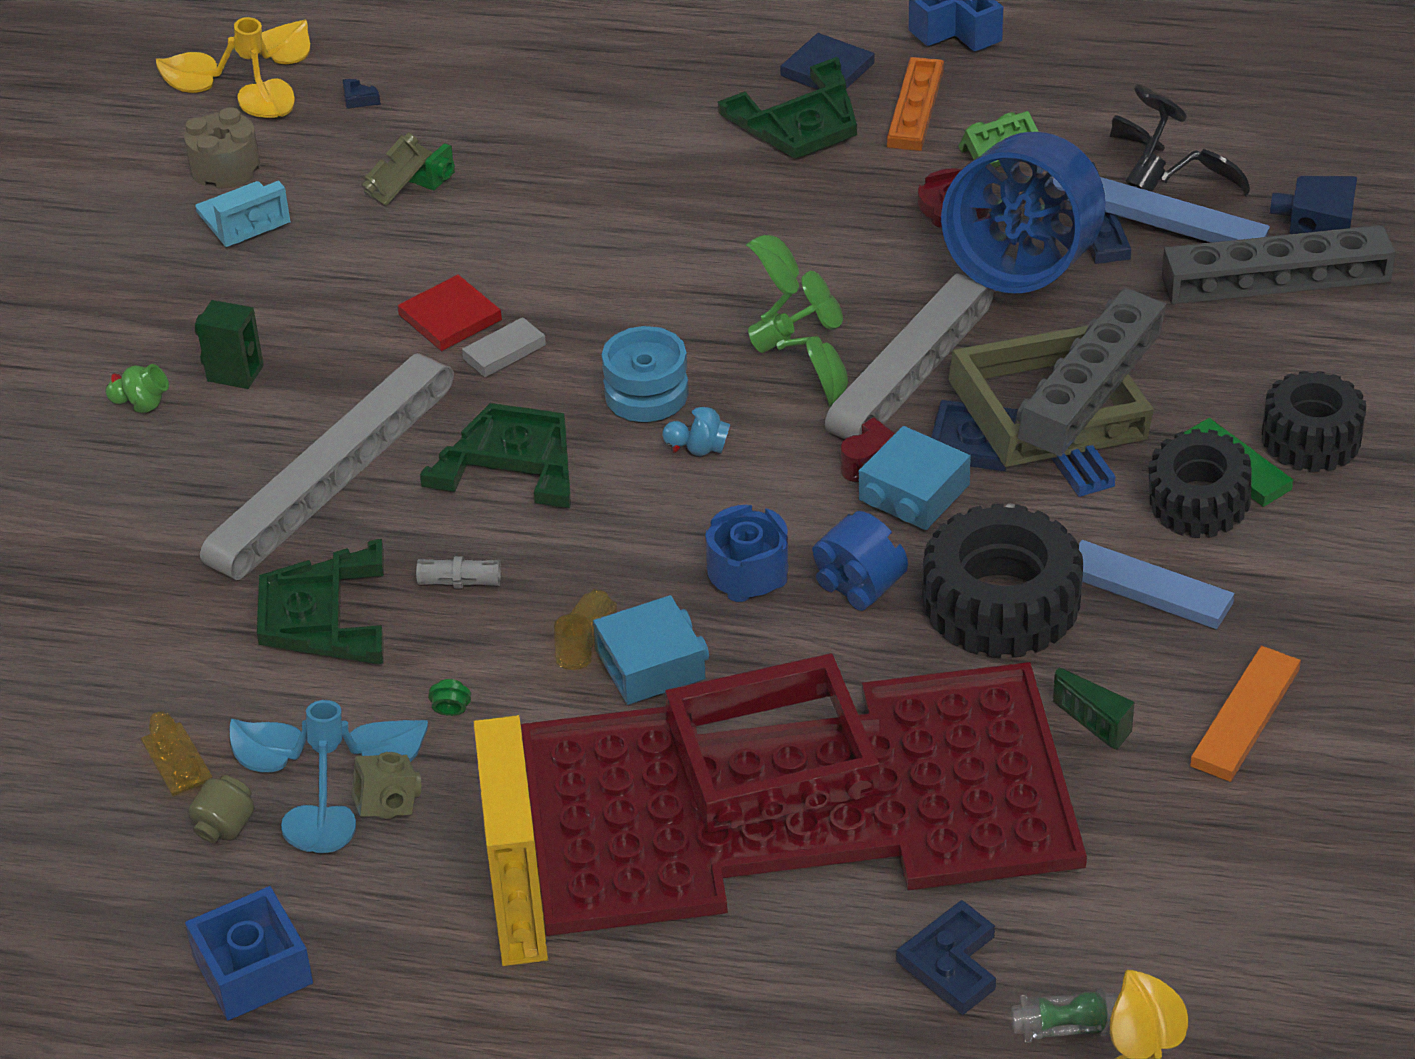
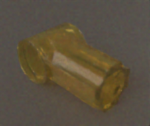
[554,589,617,670]

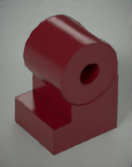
[841,417,895,482]

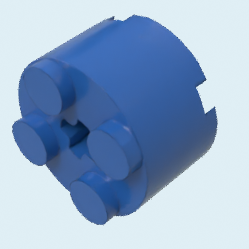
[705,505,789,602]
[812,511,908,611]

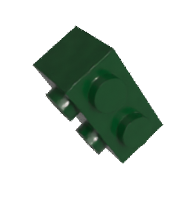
[195,300,264,389]

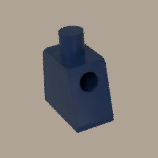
[1270,176,1357,234]

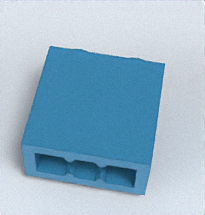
[859,426,971,530]
[593,595,709,705]

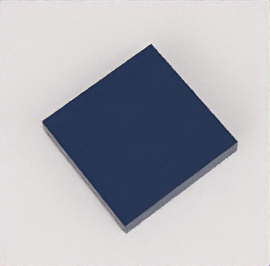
[780,33,875,90]
[931,400,1018,471]

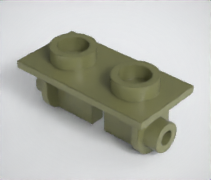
[362,132,432,206]

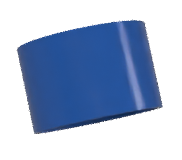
[941,132,1106,293]

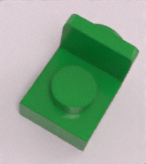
[409,143,455,191]

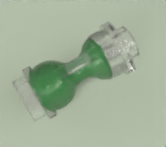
[1011,988,1117,1043]

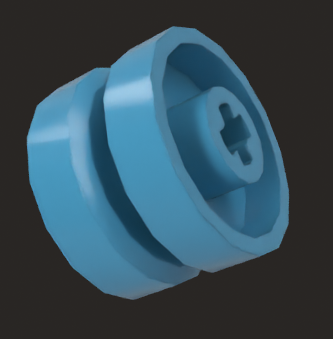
[601,326,689,422]

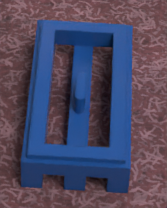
[1051,445,1116,497]

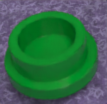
[428,679,471,716]

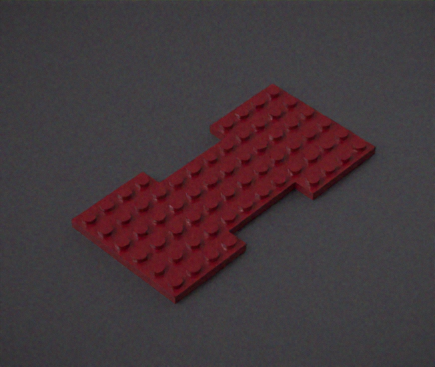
[521,662,1087,936]

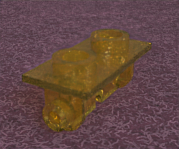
[141,711,213,796]

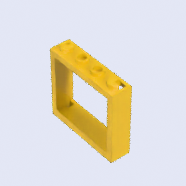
[473,715,548,966]

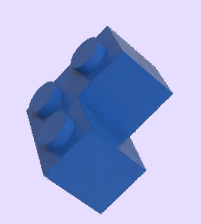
[908,0,1004,52]

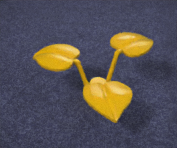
[156,17,310,118]
[1110,970,1188,1059]

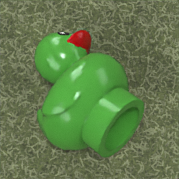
[105,364,169,413]

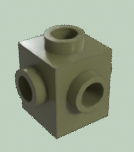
[351,752,421,819]

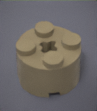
[184,107,260,188]

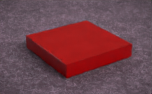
[397,274,502,351]

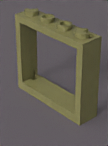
[948,326,1154,467]

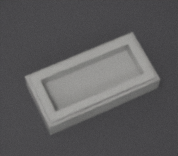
[462,317,546,377]

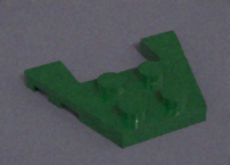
[718,57,857,159]
[420,403,571,508]
[257,539,384,664]

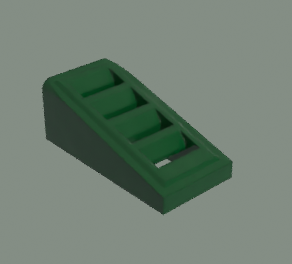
[1053,667,1135,750]

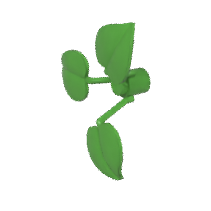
[746,235,848,407]

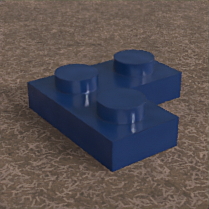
[896,900,996,1015]

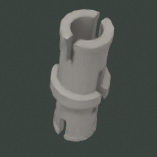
[416,556,501,589]

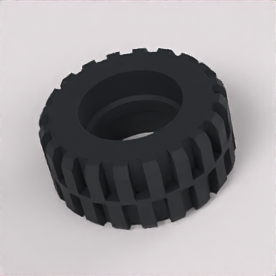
[922,504,1083,658]

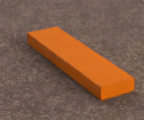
[887,57,944,151]
[1190,645,1301,782]

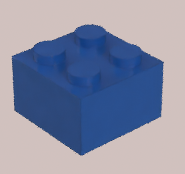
[185,886,313,1021]

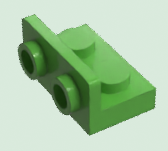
[958,111,1039,168]

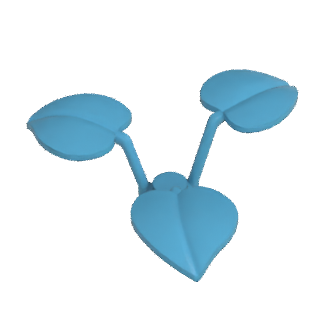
[230,700,428,853]

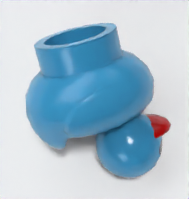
[662,407,730,456]

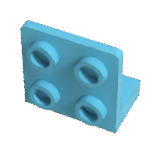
[195,180,291,247]

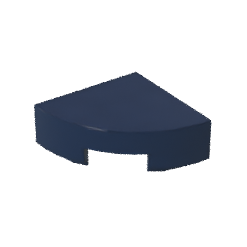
[343,79,381,109]

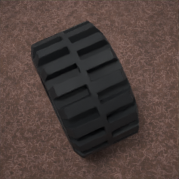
[1261,371,1367,472]
[1149,429,1252,538]

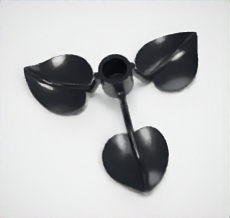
[1110,84,1250,197]

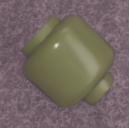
[188,775,255,843]

